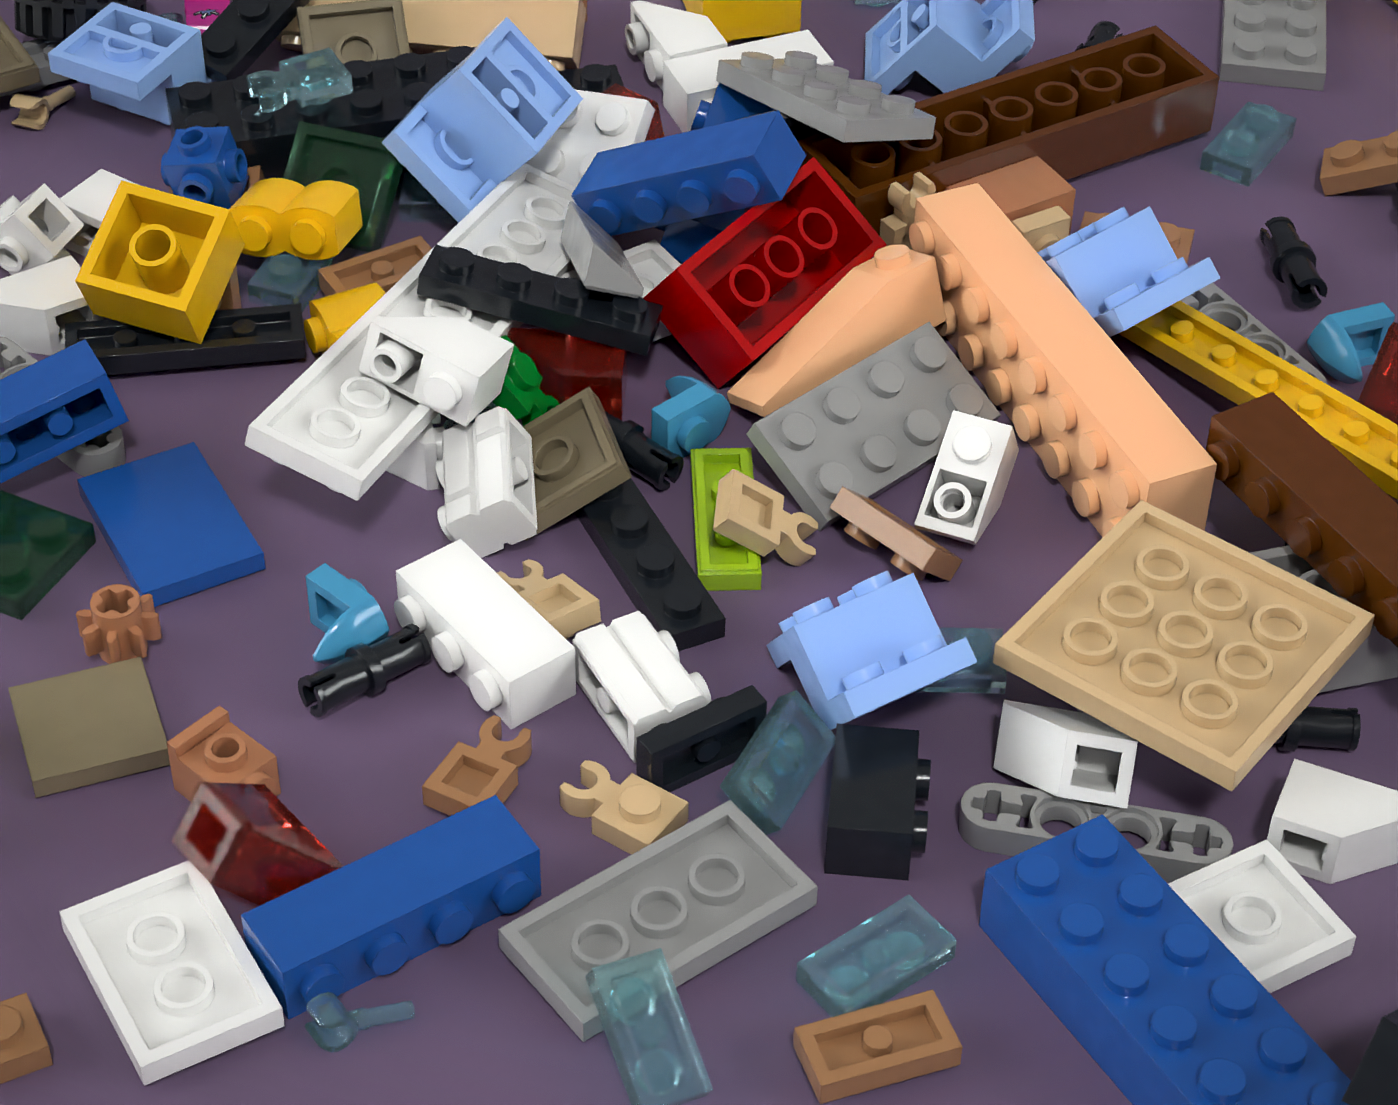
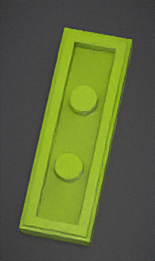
[690,448,762,591]

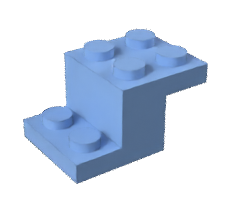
[864,0,1035,95]
[48,2,217,125]
[381,17,583,223]
[1037,206,1220,337]
[766,571,977,733]

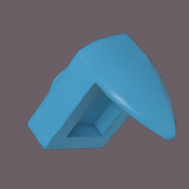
[1307,302,1395,384]
[651,375,731,458]
[305,563,389,665]

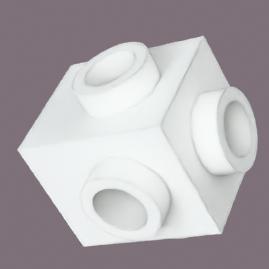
[0,183,84,275]

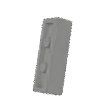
[560,201,644,298]

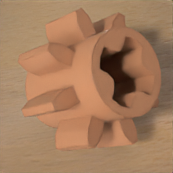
[76,584,162,664]

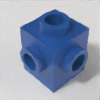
[161,126,249,209]

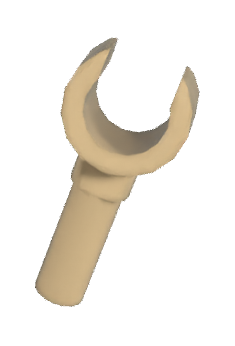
[10,85,76,130]

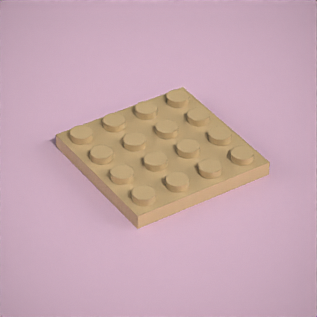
[993,500,1375,791]

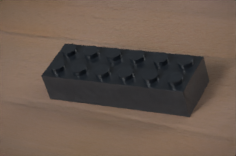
[165,46,476,187]

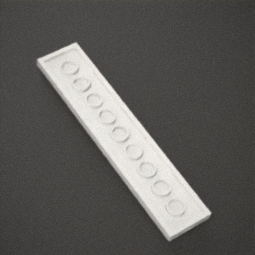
[245,163,577,501]

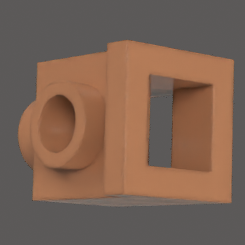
[166,705,281,831]

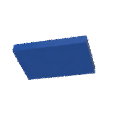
[77,442,266,607]

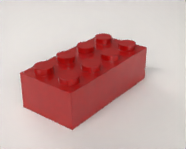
[643,157,887,389]

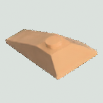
[727,244,947,417]

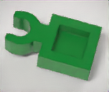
[492,335,560,426]

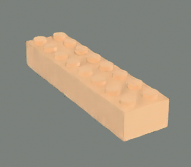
[909,183,1217,537]

